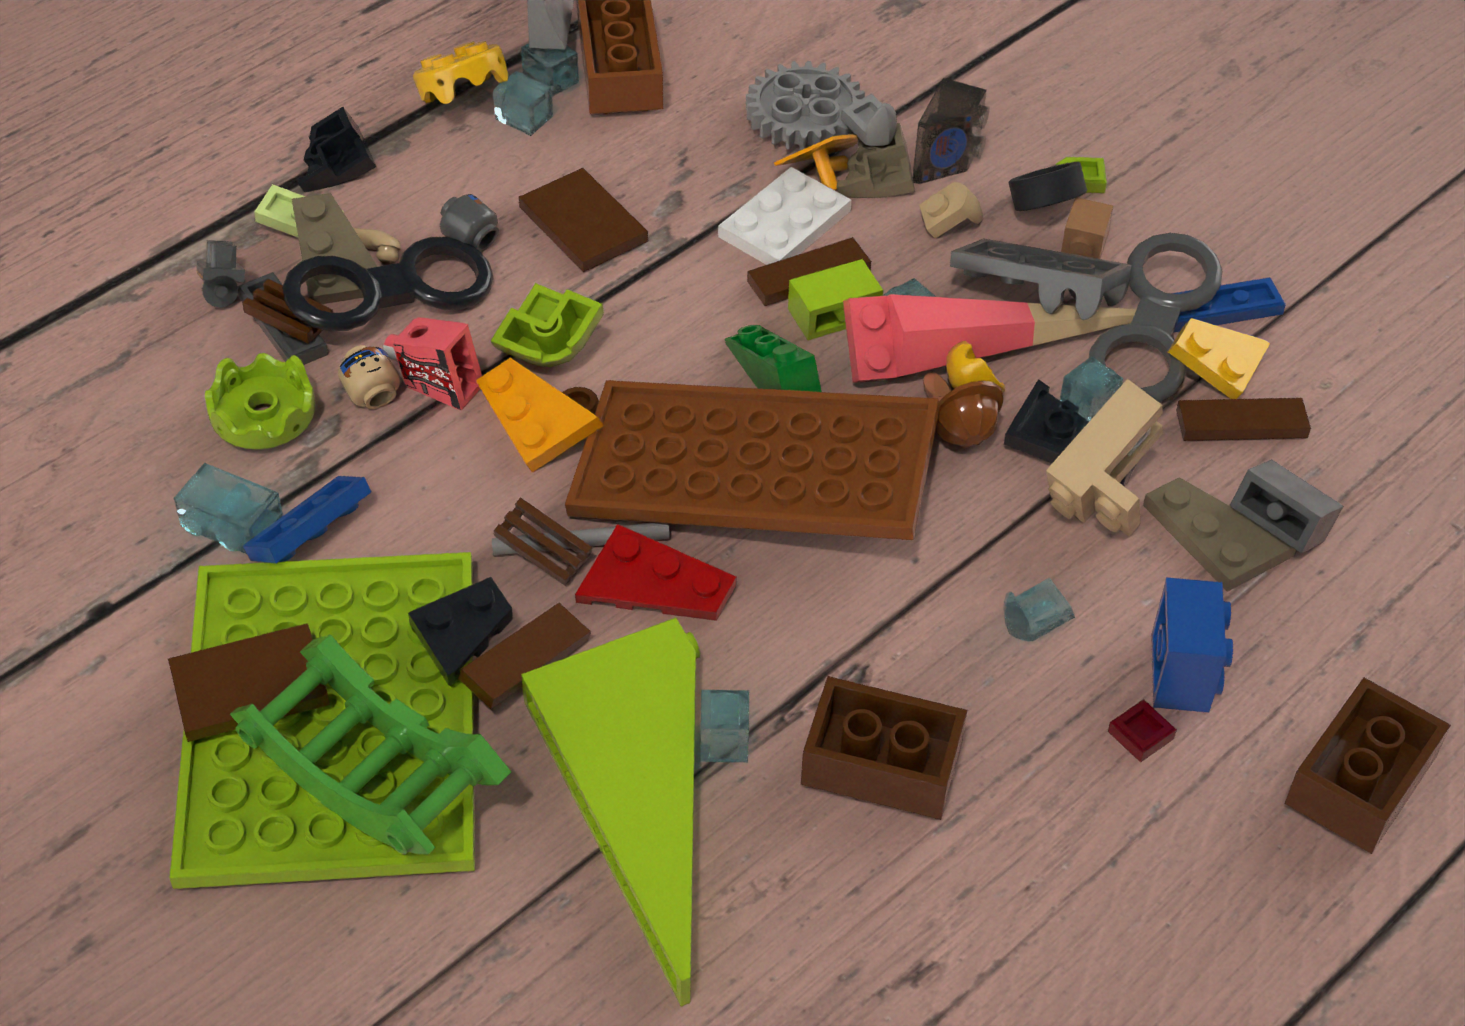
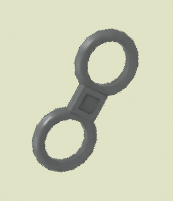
[1087,232,1223,403]

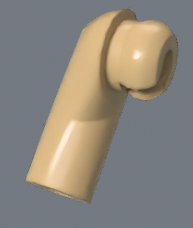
[354,228,401,264]

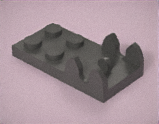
[950,238,1132,320]

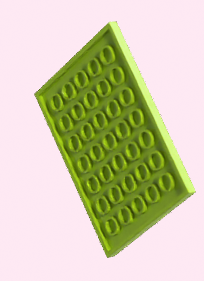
[169,552,475,889]

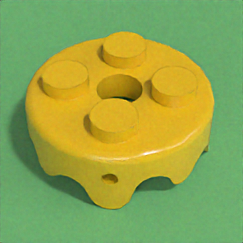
[413,41,508,104]

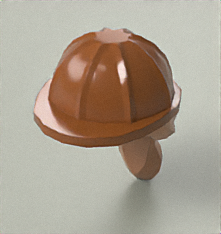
[923,372,1003,448]

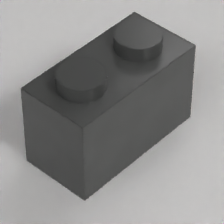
[1230,459,1344,553]

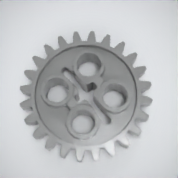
[746,61,865,150]

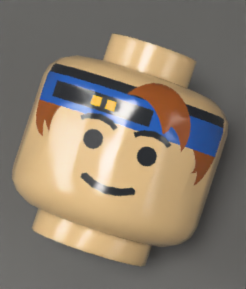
[338,345,400,409]

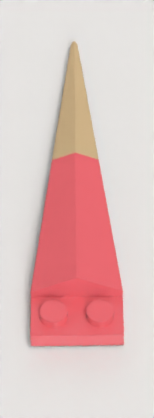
[843,294,1137,383]

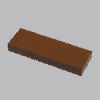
[747,237,872,306]
[1176,398,1311,441]
[458,603,591,709]

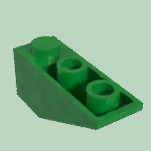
[725,325,822,392]

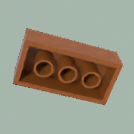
[577,0,663,114]

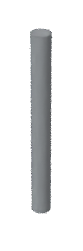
[492,522,669,556]

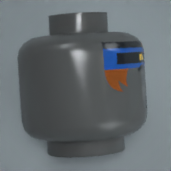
[440,194,499,252]

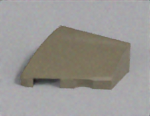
[837,123,915,198]

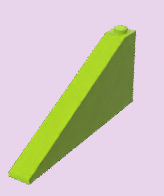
[521,617,700,1007]

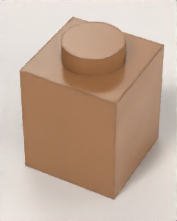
[1061,198,1114,259]

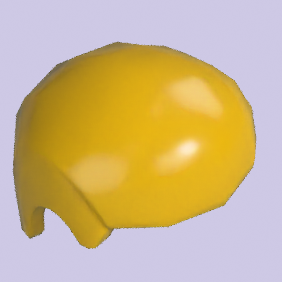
[946,341,1005,393]

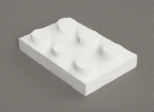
[718,167,852,265]

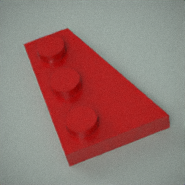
[575,524,737,621]

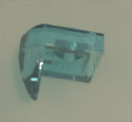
[1003,577,1075,641]

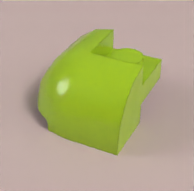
[491,283,604,368]

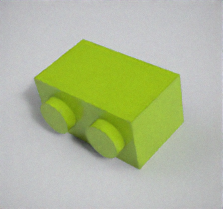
[788,259,883,340]

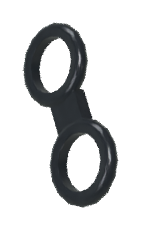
[282,237,494,332]

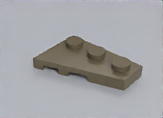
[292,193,378,304]
[1143,477,1296,592]

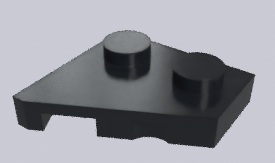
[408,577,513,686]

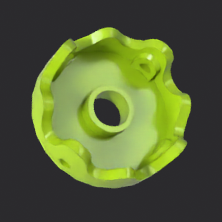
[205,353,316,449]

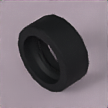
[1008,162,1087,211]

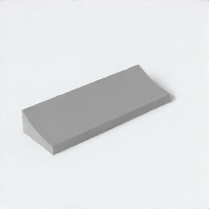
[527,0,574,49]

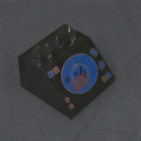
[913,78,990,184]

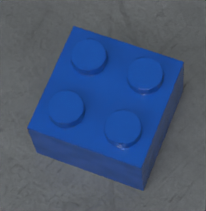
[1151,577,1233,713]

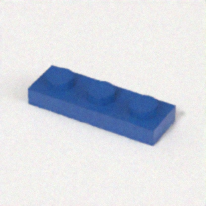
[243,476,371,563]

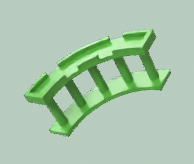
[230,634,511,854]

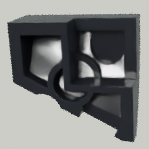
[298,107,377,192]

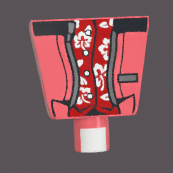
[383,317,482,410]

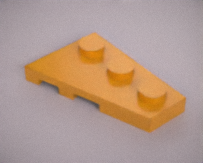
[476,358,604,473]

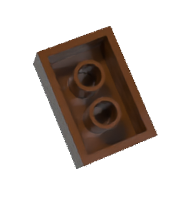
[800,676,968,820]
[1285,677,1451,854]

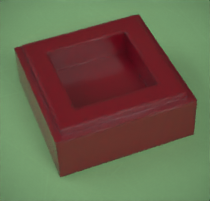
[1108,699,1177,763]

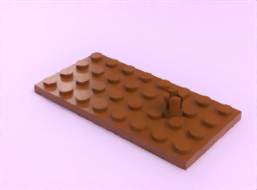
[565,380,939,540]

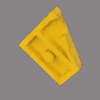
[1168,318,1270,399]

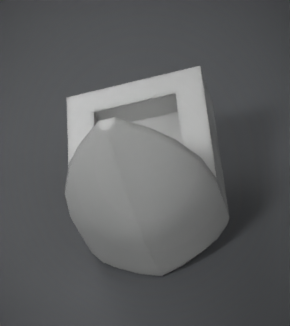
[841,94,897,146]

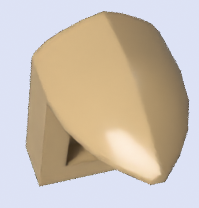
[919,182,983,239]

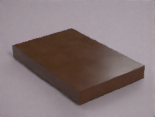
[519,168,648,272]
[168,623,330,742]

